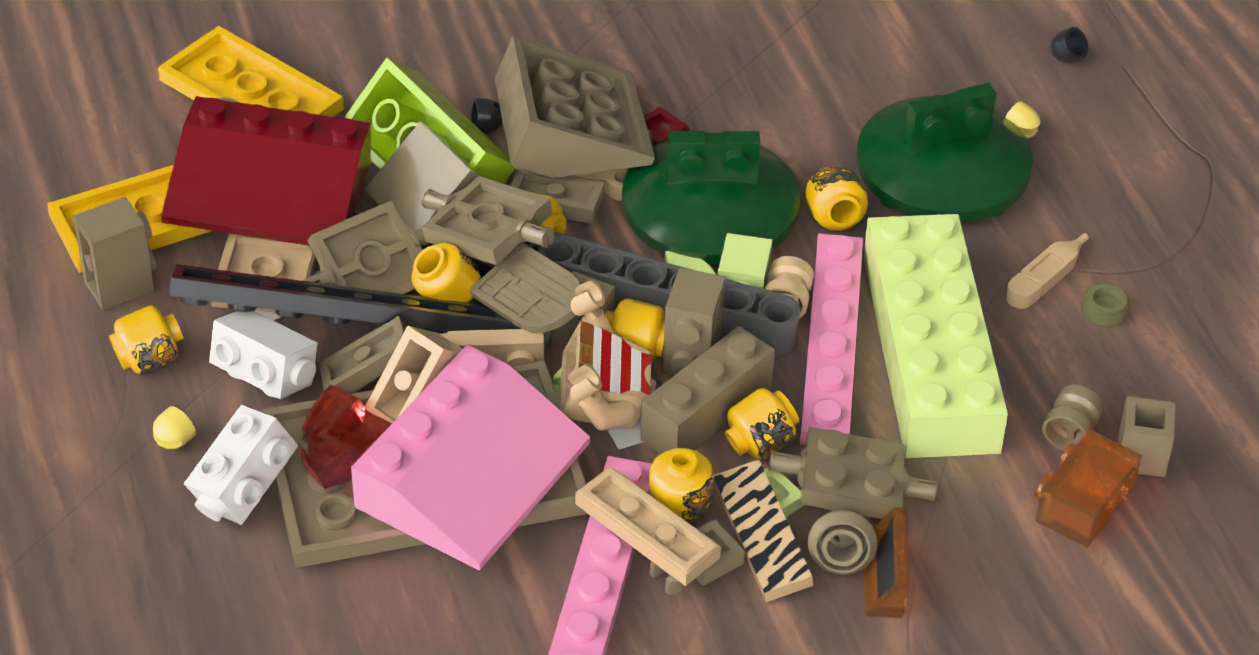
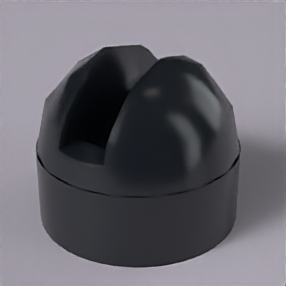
[1051,27,1088,63]
[471,98,503,133]

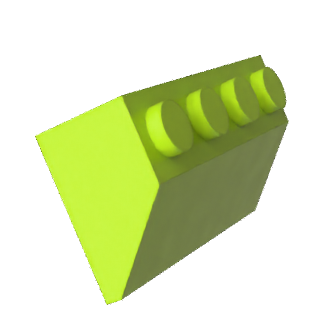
[344,57,516,184]

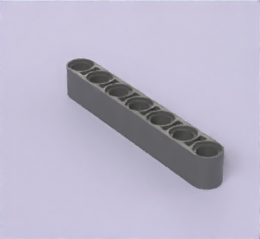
[523,232,800,357]

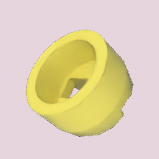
[1006,101,1041,139]
[153,406,196,449]

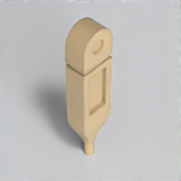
[1006,233,1089,309]

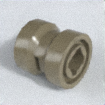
[1042,385,1104,452]

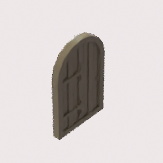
[469,242,581,333]

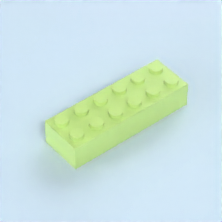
[863,214,1008,458]

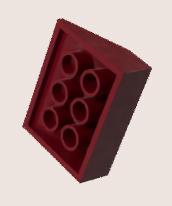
[161,96,371,246]

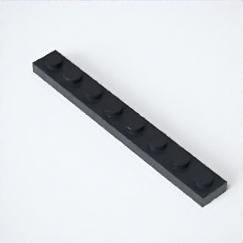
[169,264,551,346]

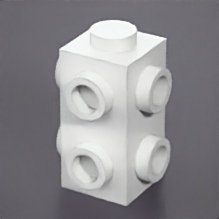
[209,311,318,399]
[184,405,298,525]

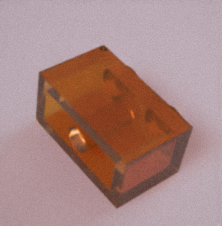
[1034,429,1142,548]

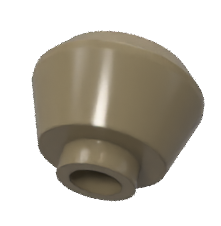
[808,509,877,575]

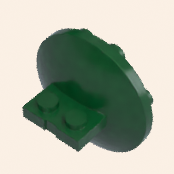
[856,82,1033,225]
[622,131,801,265]

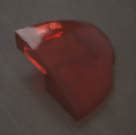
[299,384,392,489]

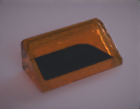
[863,507,909,618]

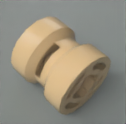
[765,256,814,318]

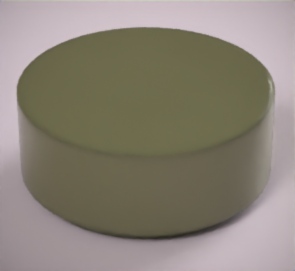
[1081,283,1130,327]

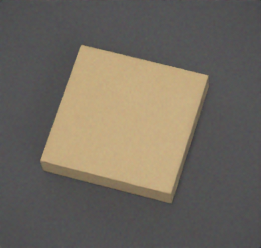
[211,233,318,312]

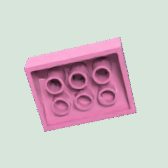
[351,345,590,571]

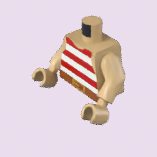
[560,280,664,431]

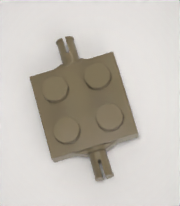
[421,176,555,265]
[300,200,431,321]
[768,427,937,523]

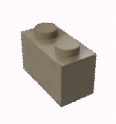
[73,197,157,311]
[663,267,726,375]

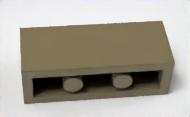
[640,326,775,454]

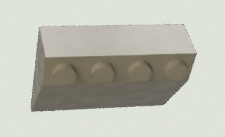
[495,36,655,178]

